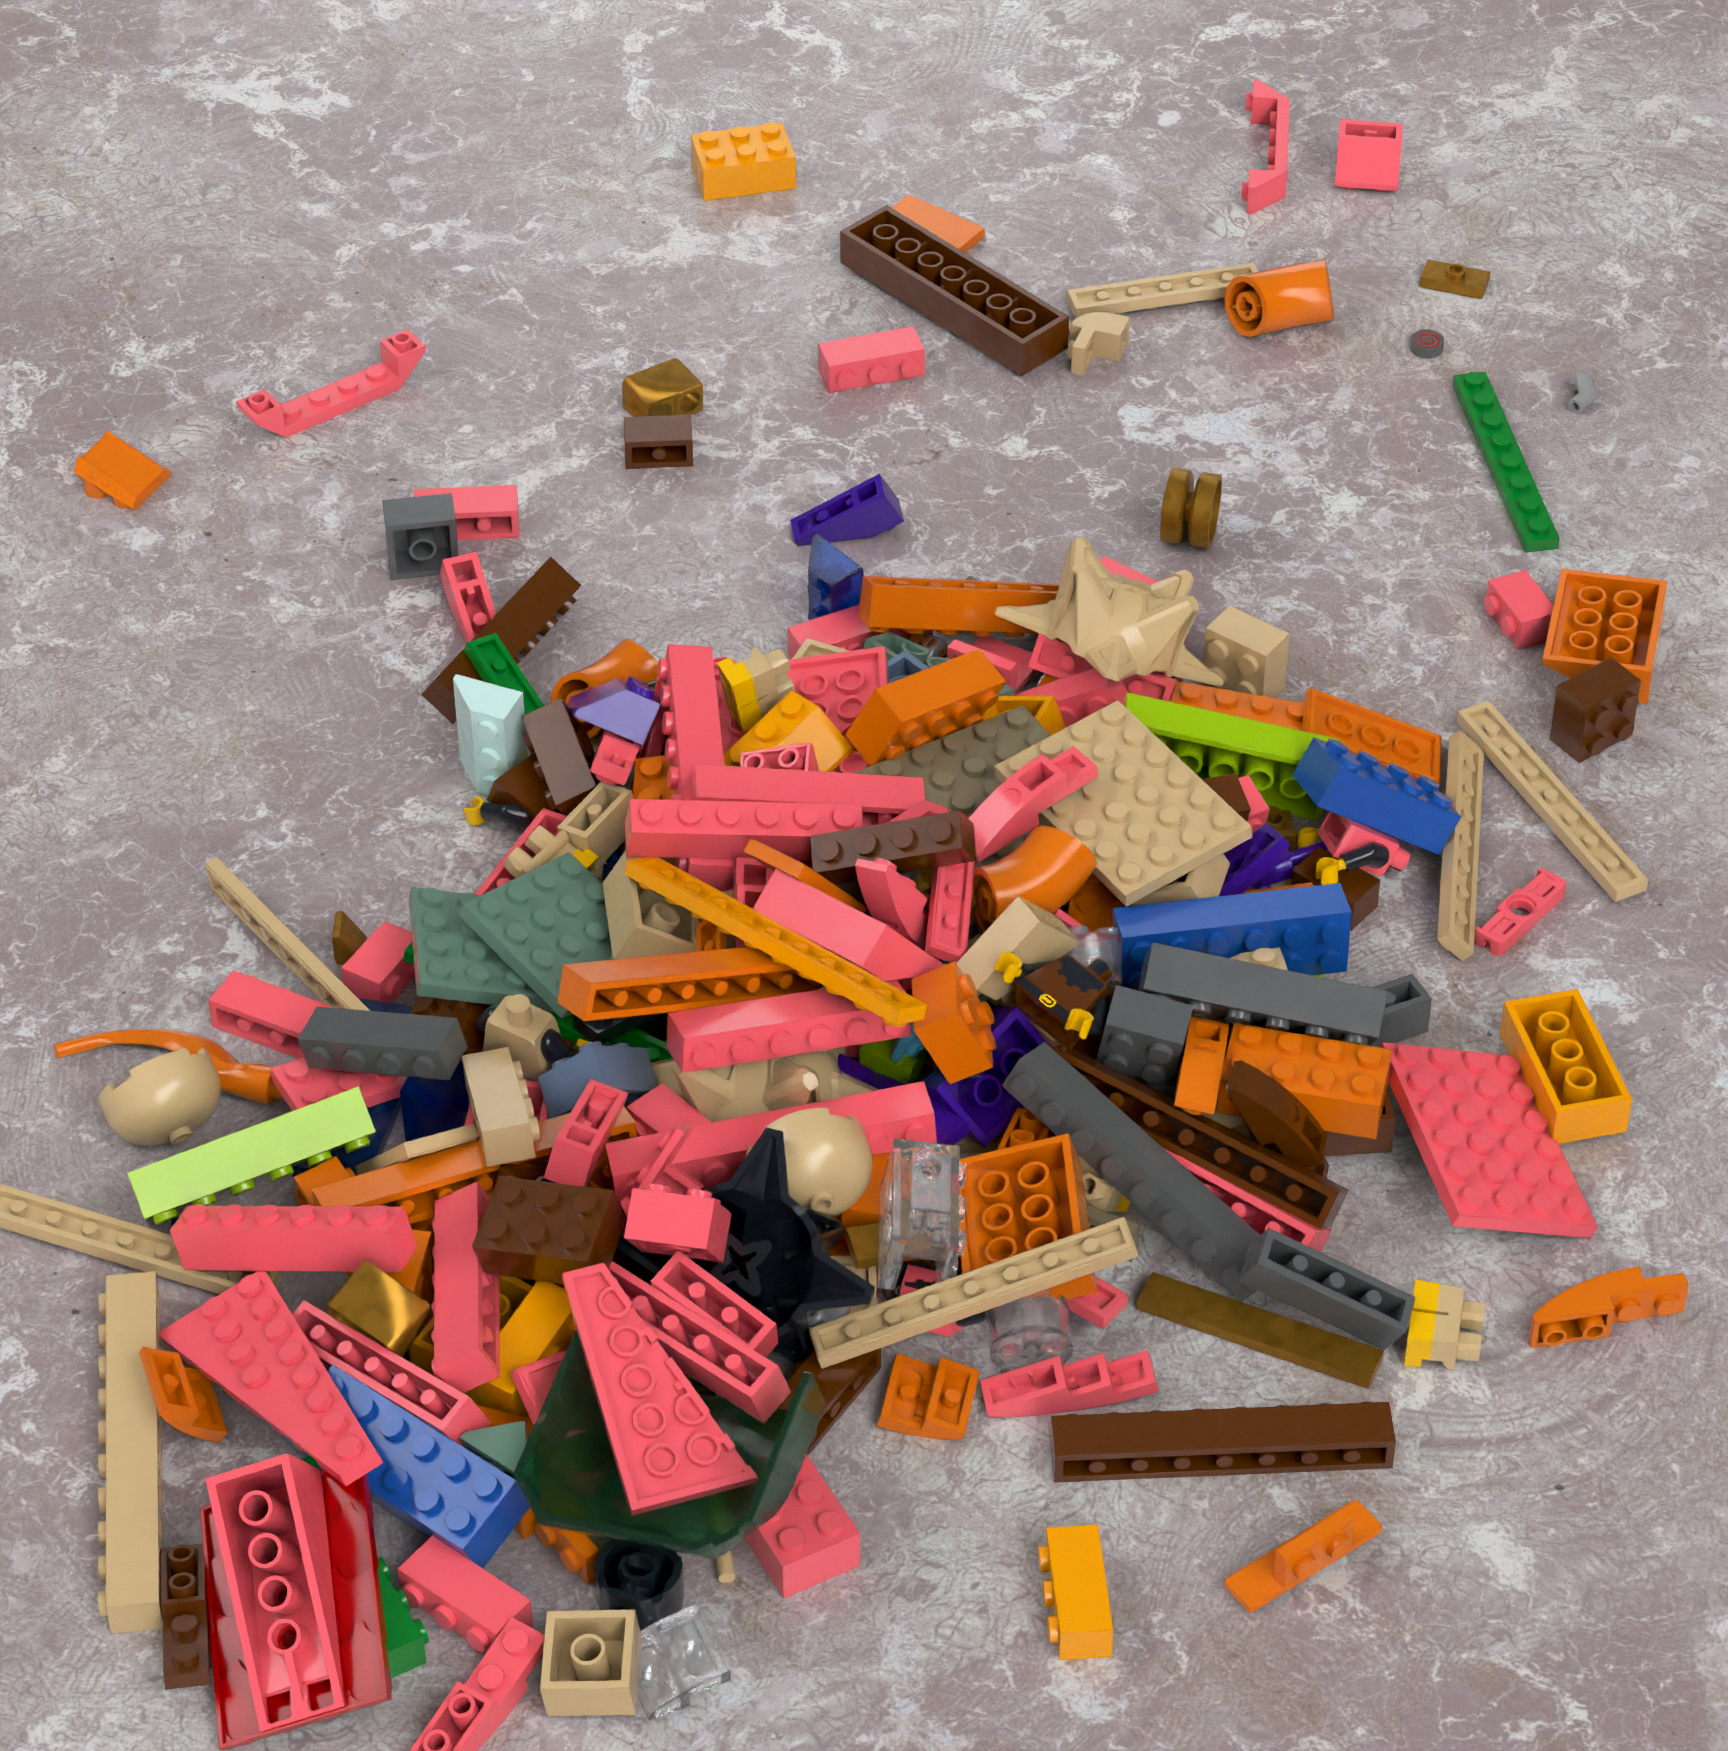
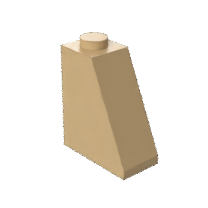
[956,896,1080,1000]

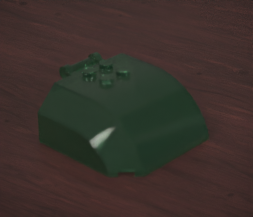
[513,1331,826,1559]

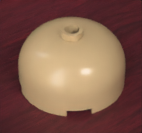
[98,1048,221,1147]
[746,1108,873,1217]

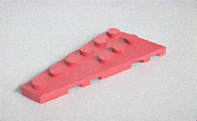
[562,1263,758,1516]

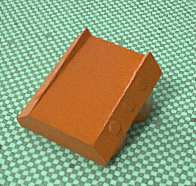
[74,430,171,511]

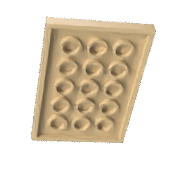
[994,700,1252,907]

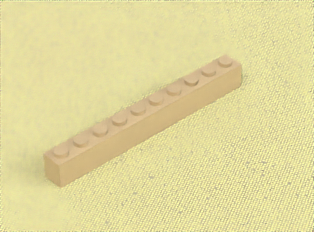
[98,1271,163,1634]

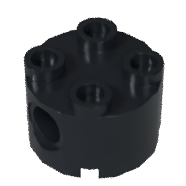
[595,1531,684,1636]

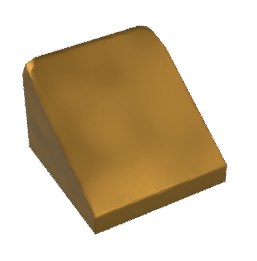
[332,911,367,965]

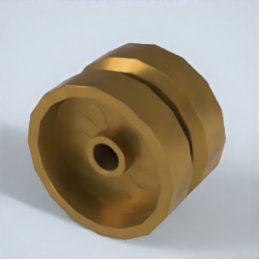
[1160,467,1222,549]

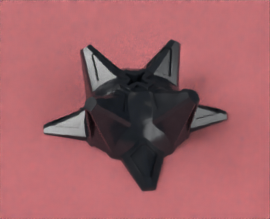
[617,1127,875,1401]

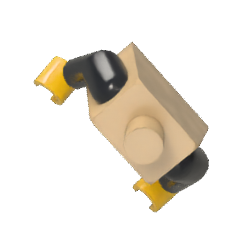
[476,994,590,1081]

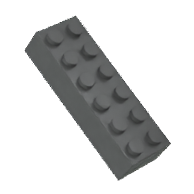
[1138,943,1388,1046]

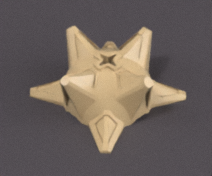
[995,538,1224,687]
[651,986,879,1122]

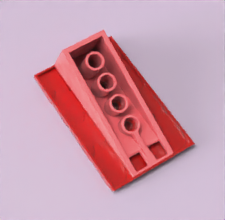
[200,1453,392,1750]

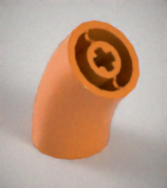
[1225,259,1334,337]
[550,639,658,739]
[973,825,1097,935]

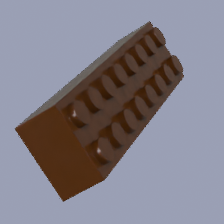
[840,205,1069,376]

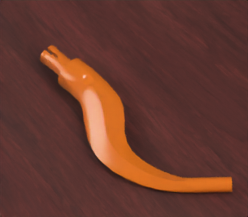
[53,1029,284,1105]

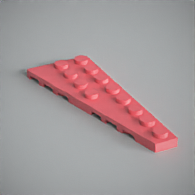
[158,1271,384,1486]

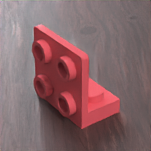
[947,636,1037,694]

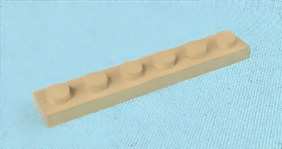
[1067,263,1258,319]

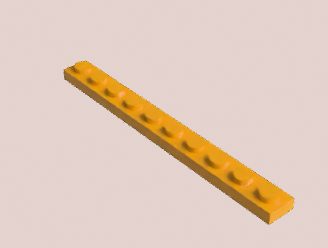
[624,857,927,1027]

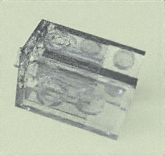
[878,1138,966,1290]

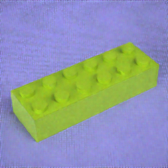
[1123,692,1340,821]
[127,1086,376,1225]

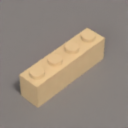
[461,1047,541,1167]

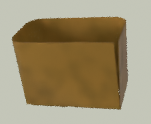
[622,358,703,417]
[326,1259,433,1357]

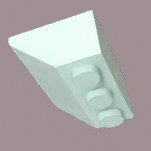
[453,674,528,795]

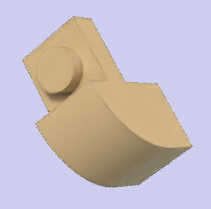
[1067,312,1130,376]

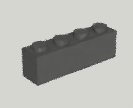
[298,1007,468,1080]
[1238,1228,1416,1350]

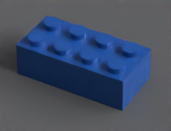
[1292,737,1461,855]

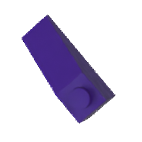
[790,473,904,546]

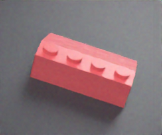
[753,869,944,981]

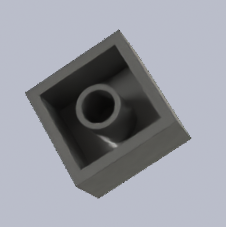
[382,493,459,580]
[1096,985,1194,1086]

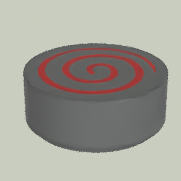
[1410,329,1444,359]

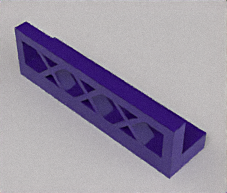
[1219,823,1291,896]

